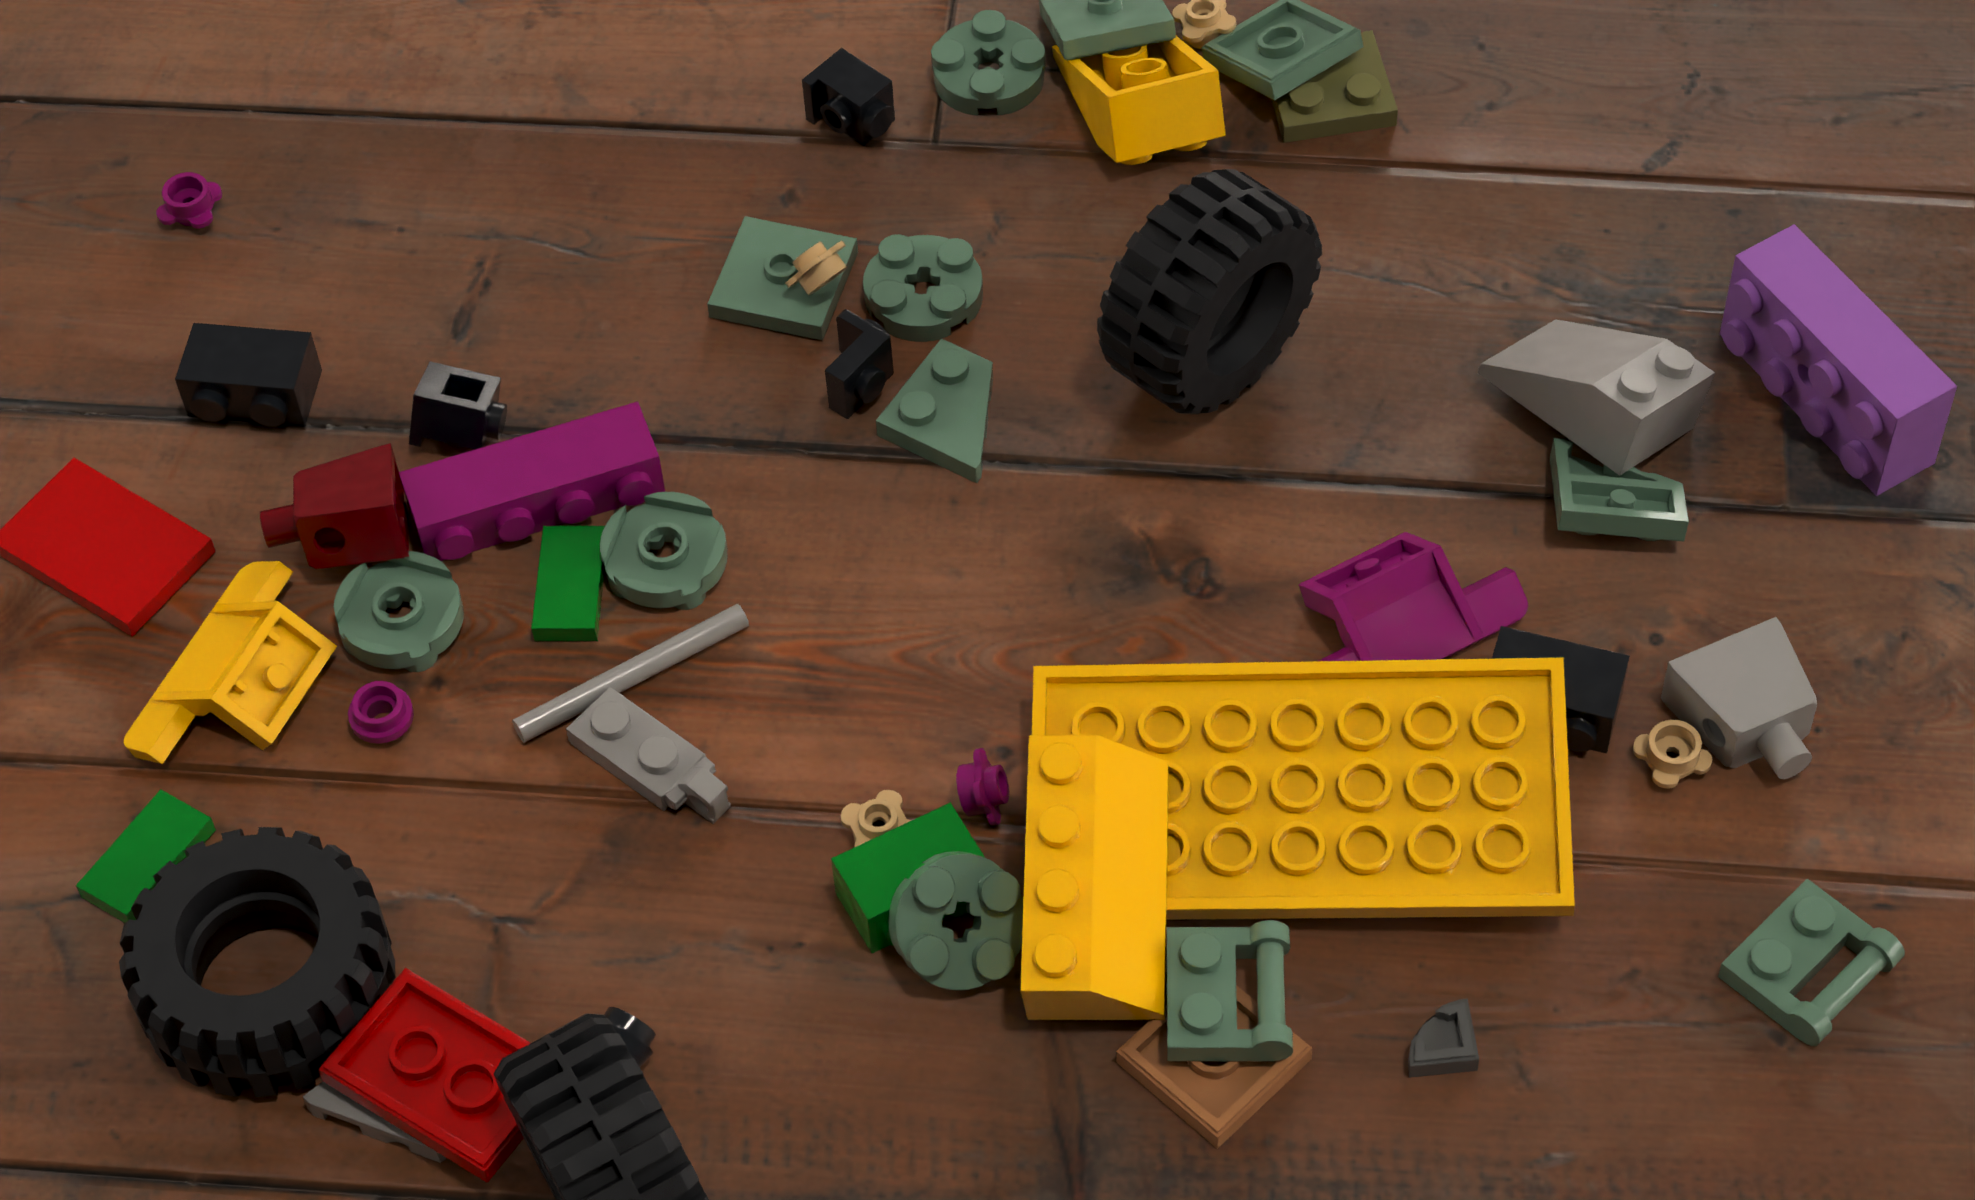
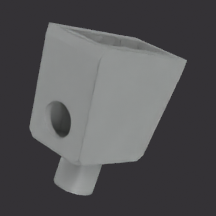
[1661,617,1817,779]

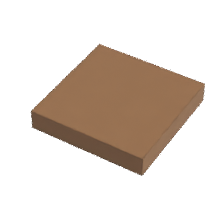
[1116,985,1312,1149]

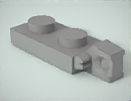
[566,687,731,824]

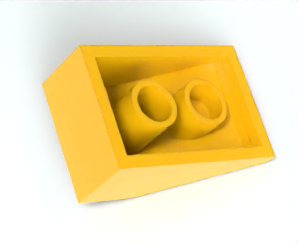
[1052,36,1226,165]

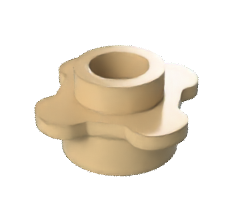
[1172,0,1236,49]
[785,241,847,296]
[1633,720,1712,789]
[841,790,911,847]

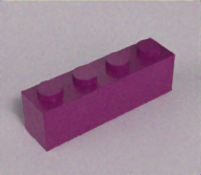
[399,401,665,561]

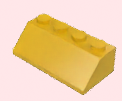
[1020,735,1169,1020]

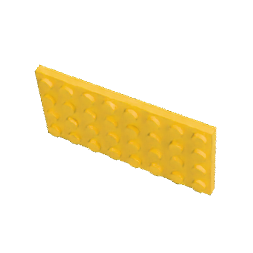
[1032,657,1575,920]

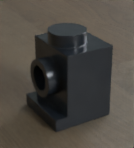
[802,48,895,146]
[409,361,507,449]

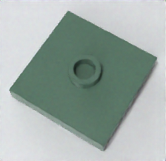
[1039,0,1176,61]
[1201,0,1364,100]
[707,216,858,341]

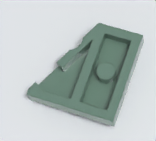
[876,338,993,483]
[1550,438,1689,542]

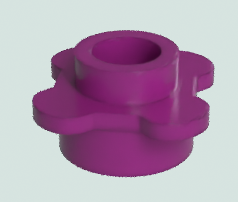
[156,172,222,229]
[956,748,1009,826]

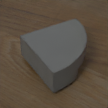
[1408,998,1479,1078]

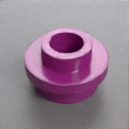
[348,681,414,744]

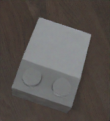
[1478,319,1715,476]

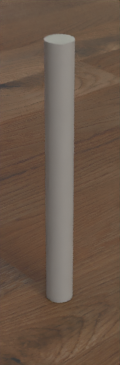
[512,604,749,743]

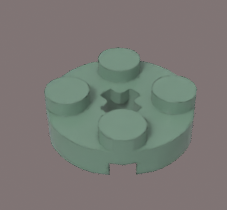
[931,10,1046,116]
[863,234,983,342]
[600,492,728,610]
[333,551,464,672]
[889,851,1023,990]

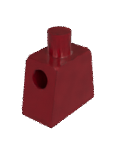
[260,443,409,569]

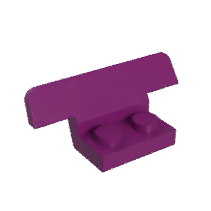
[1298,532,1528,661]

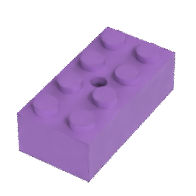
[1720,224,1957,496]

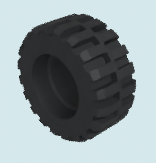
[1097,169,1322,414]
[119,827,396,1097]
[494,1013,709,1200]

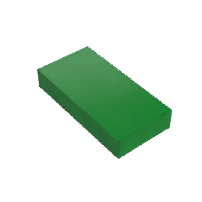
[531,526,605,641]
[76,789,216,923]

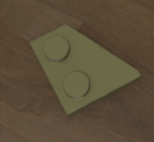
[1271,30,1398,143]

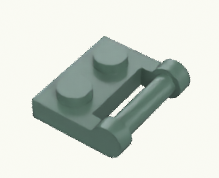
[1718,879,1905,1046]
[1167,920,1293,1061]

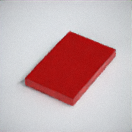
[0,458,216,637]
[318,968,530,1183]

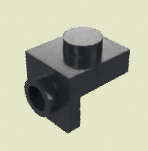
[825,309,894,419]

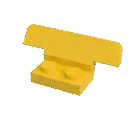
[124,561,337,764]

